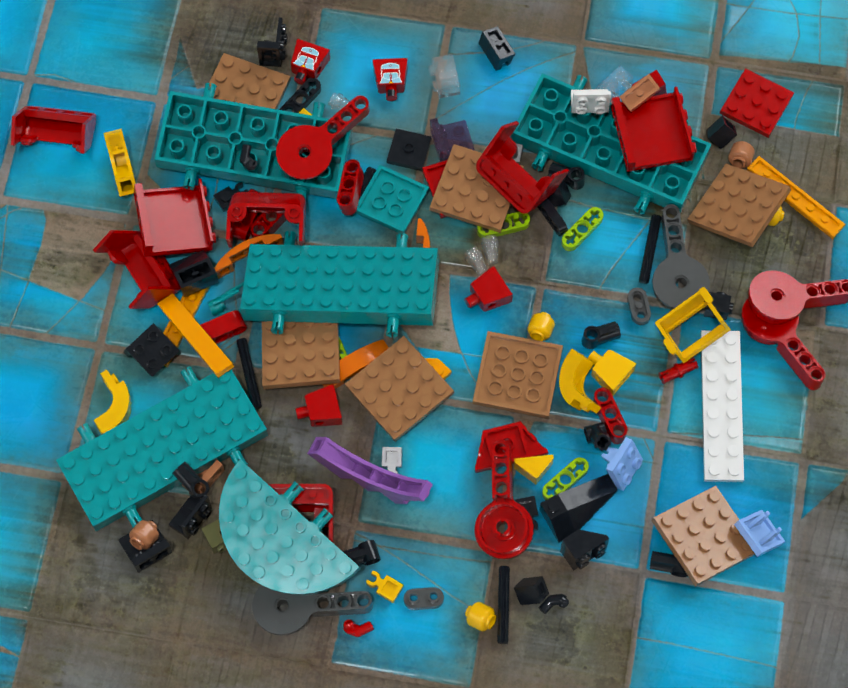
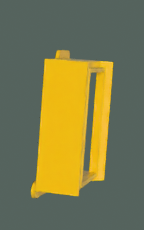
[655,287,731,364]

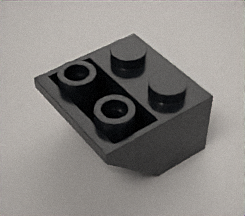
[169,250,219,297]
[560,529,609,571]

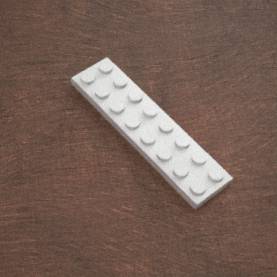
[701,330,744,482]

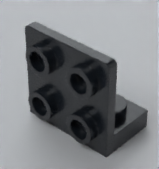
[257,17,287,67]
[123,323,179,377]
[169,495,212,539]
[119,520,172,573]

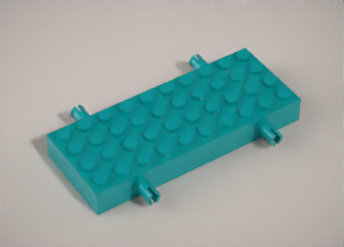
[511,73,712,214]
[154,83,353,200]
[240,231,440,338]
[56,367,268,531]

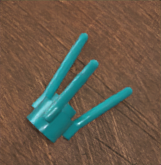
[207,282,244,316]

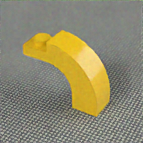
[103,128,136,197]
[559,349,601,414]
[94,369,131,434]

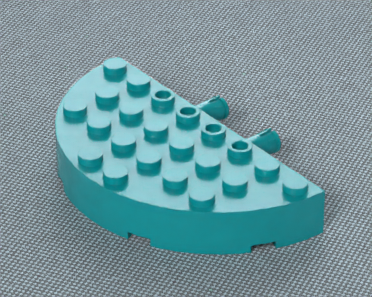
[219,459,361,595]

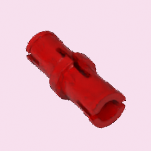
[658,357,698,384]

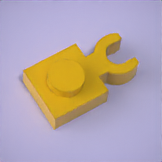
[366,571,404,603]

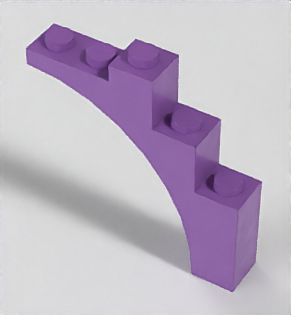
[307,437,433,504]

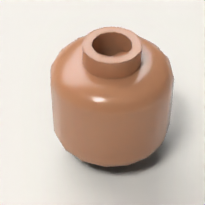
[728,141,755,169]
[129,520,159,550]

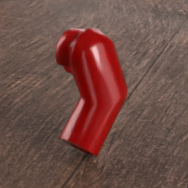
[343,620,374,637]

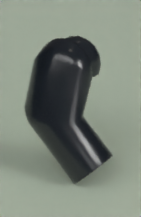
[240,144,257,171]
[538,594,569,614]

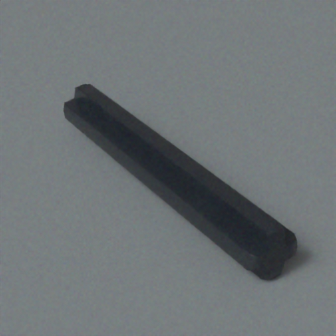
[639,214,662,284]
[236,338,262,410]
[497,566,510,644]

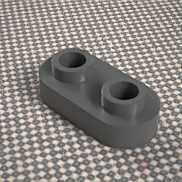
[627,288,651,325]
[404,587,444,610]

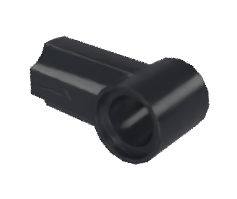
[547,162,585,190]
[582,321,621,349]
[584,422,611,451]
[172,461,209,499]
[343,540,381,566]
[650,551,688,577]

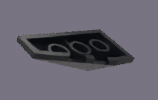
[540,474,618,543]

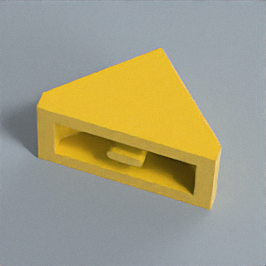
[514,455,554,485]

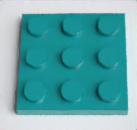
[355,165,429,235]

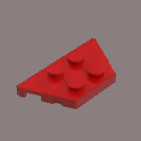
[475,421,548,473]

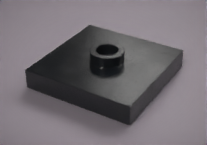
[387,129,432,171]

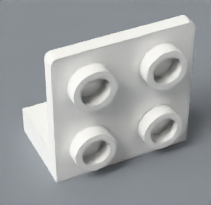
[571,89,611,114]

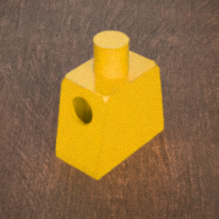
[588,350,636,396]

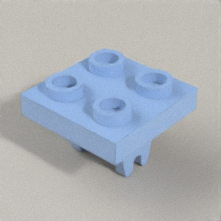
[601,437,643,491]
[734,510,785,557]

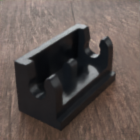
[479,26,515,71]

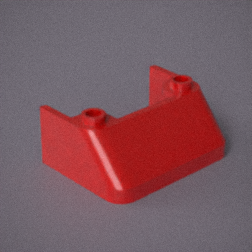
[11,106,96,154]
[476,121,569,214]
[226,192,306,248]
[93,230,180,309]
[268,484,334,543]

